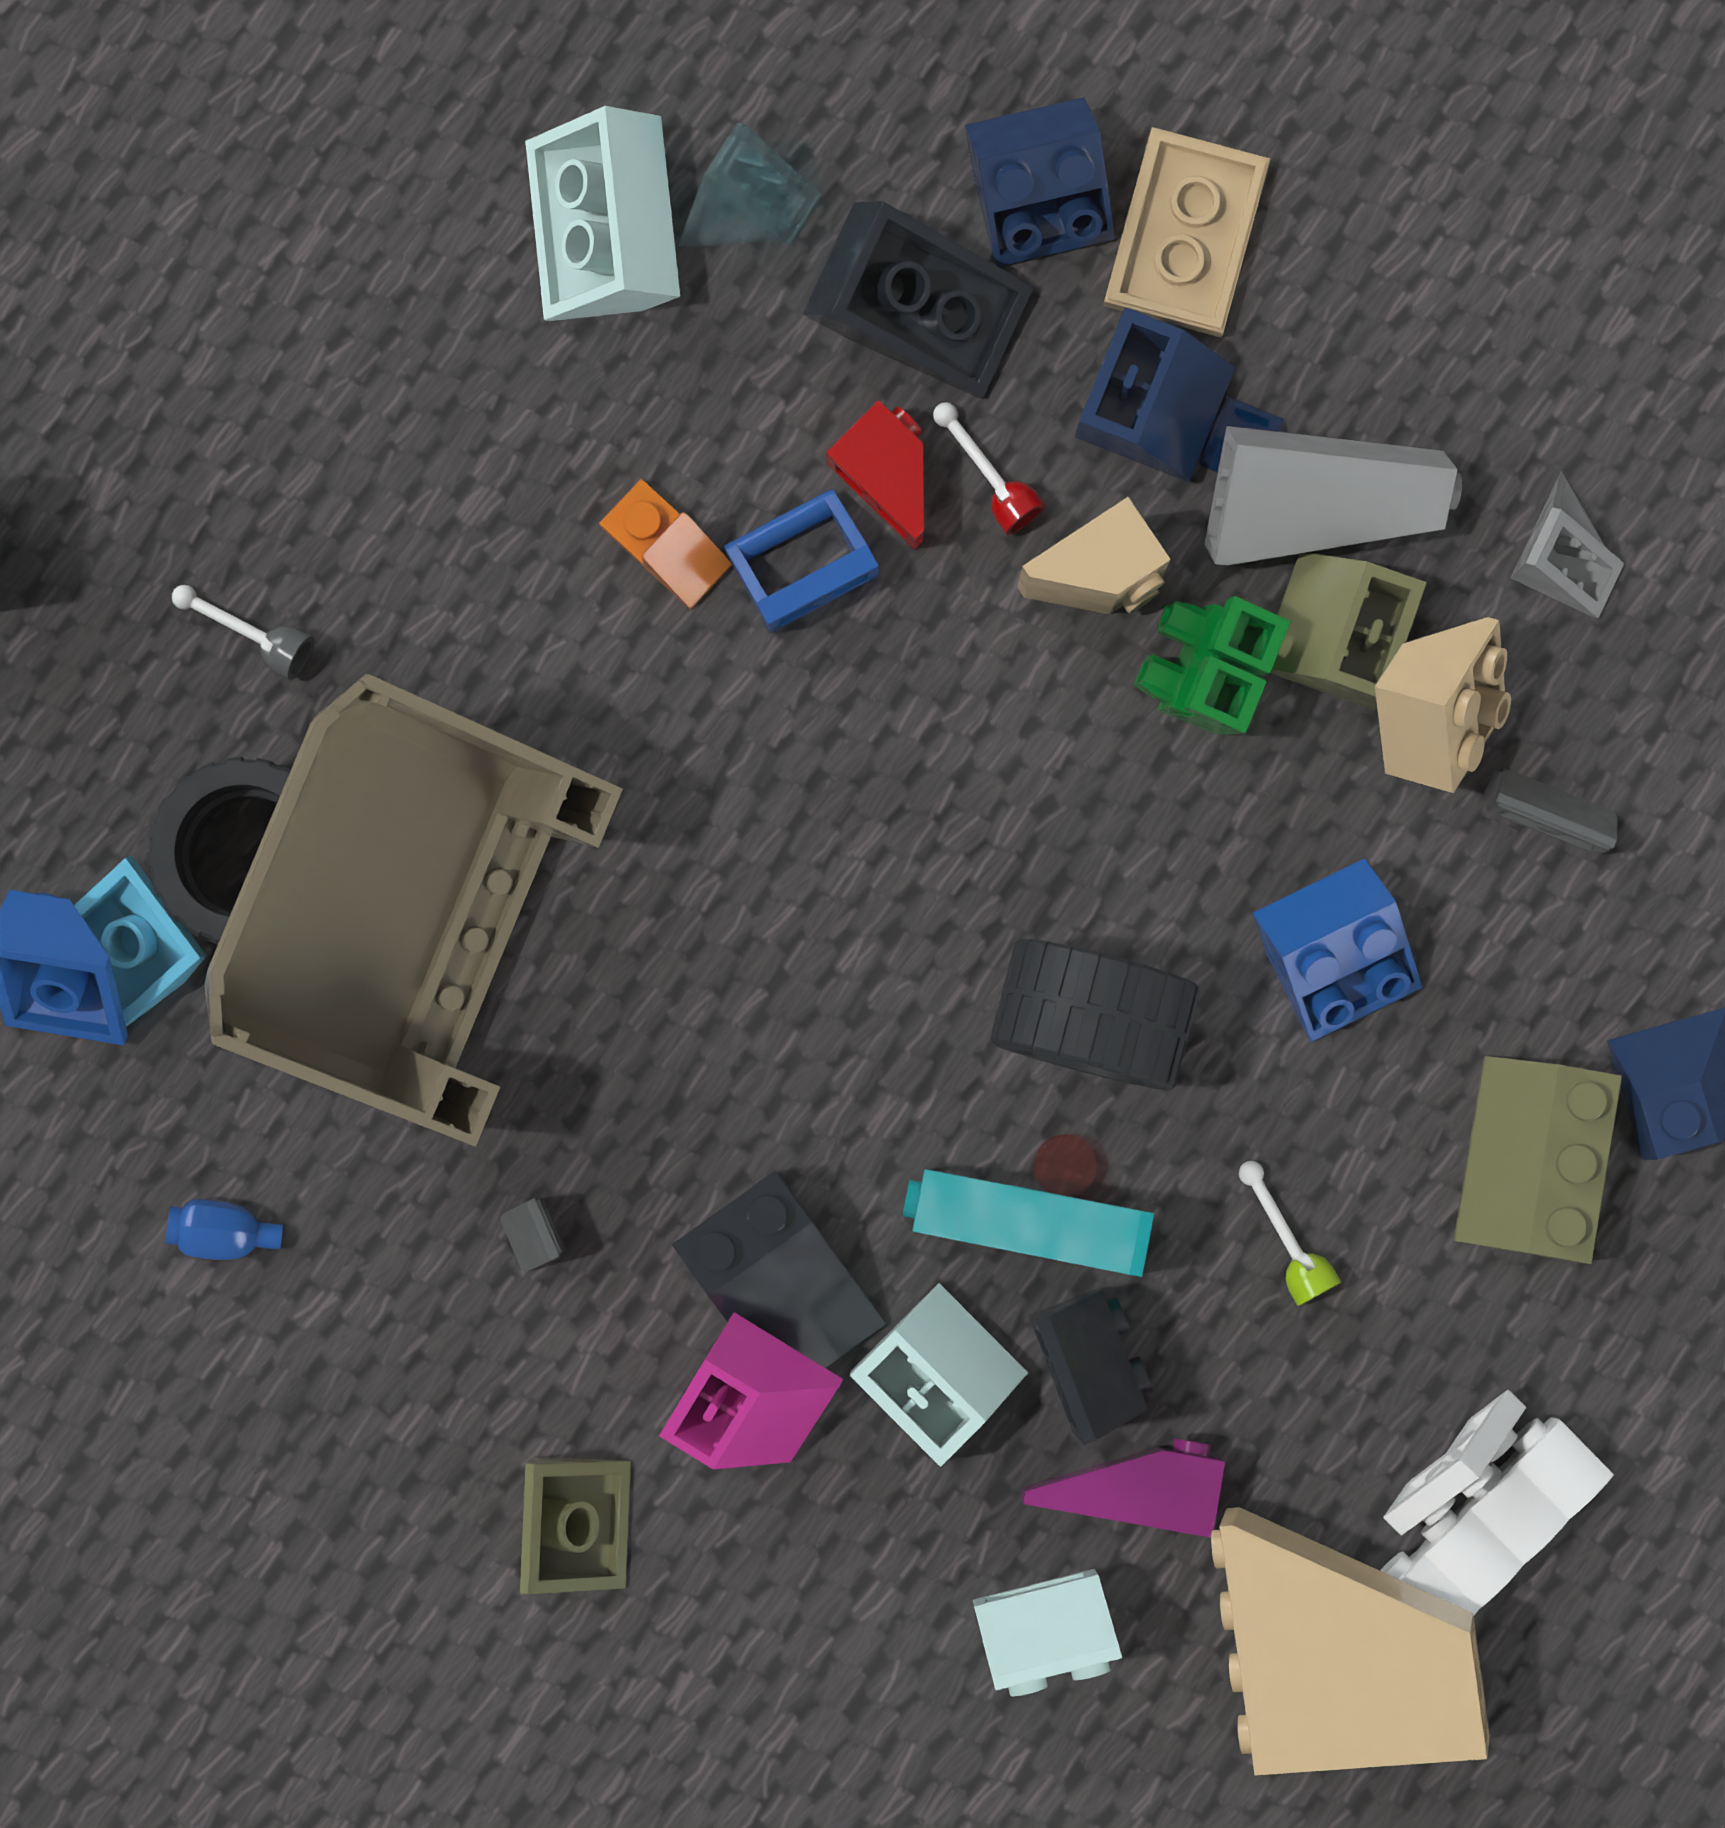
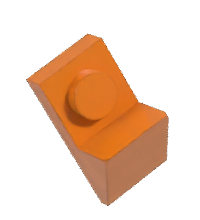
[599,479,732,610]

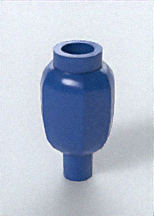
[165,1199,283,1260]

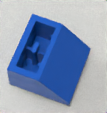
[1252,858,1422,1042]

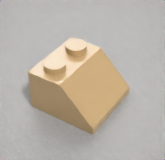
[1017,497,1171,615]

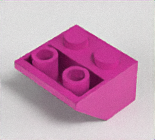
[659,1312,843,1470]

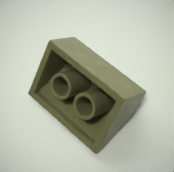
[1454,1056,1622,1264]

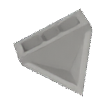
[1511,471,1624,618]

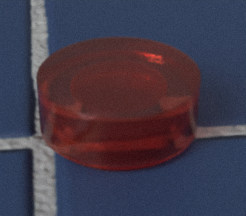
[1033,1134,1097,1197]

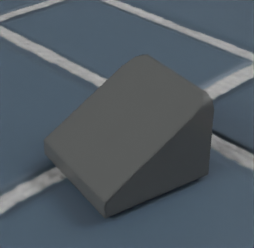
[500,1198,566,1271]

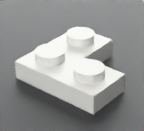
[1383,1390,1526,1536]

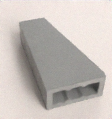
[1205,426,1462,565]

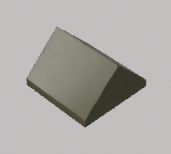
[520,1457,631,1594]

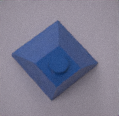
[0,889,128,1045]

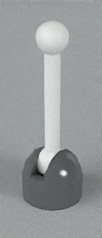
[172,585,314,681]

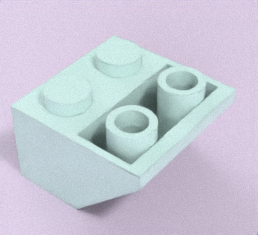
[850,1283,1028,1467]
[973,1569,1122,1696]

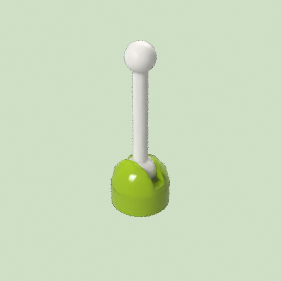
[1239,1161,1342,1306]

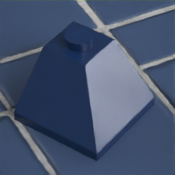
[1607,1007,1725,1160]

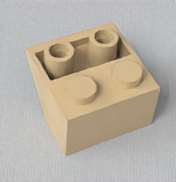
[1375,617,1511,793]

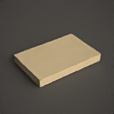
[1103,127,1270,337]

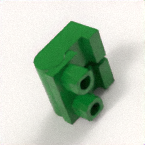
[1134,596,1291,735]

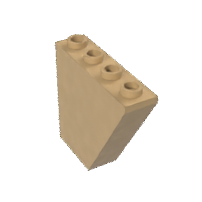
[1211,1507,1490,1775]

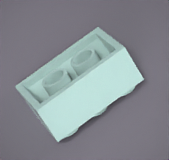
[525,106,680,321]

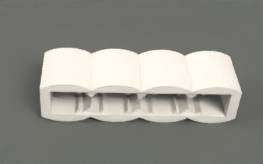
[1380,1417,1614,1616]

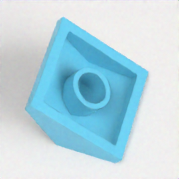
[74,856,207,1027]

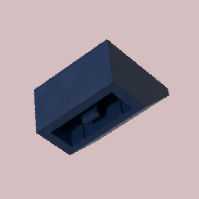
[965,97,1115,267]
[1075,307,1235,483]

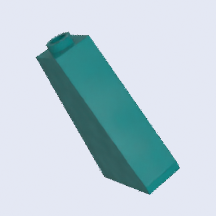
[902,1169,1154,1277]

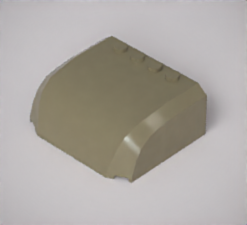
[204,674,623,1147]

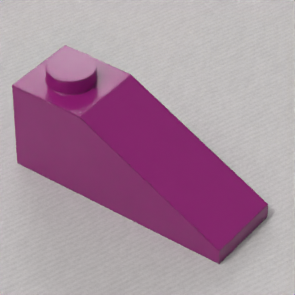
[1021,1438,1225,1538]

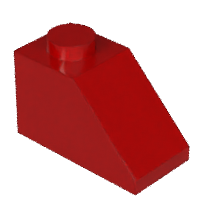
[826,400,924,550]

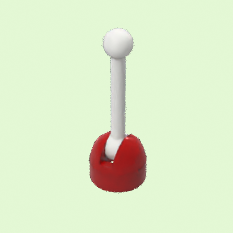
[933,402,1046,535]

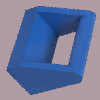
[723,489,879,633]

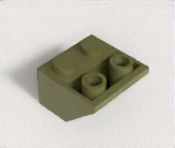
[1270,553,1427,710]

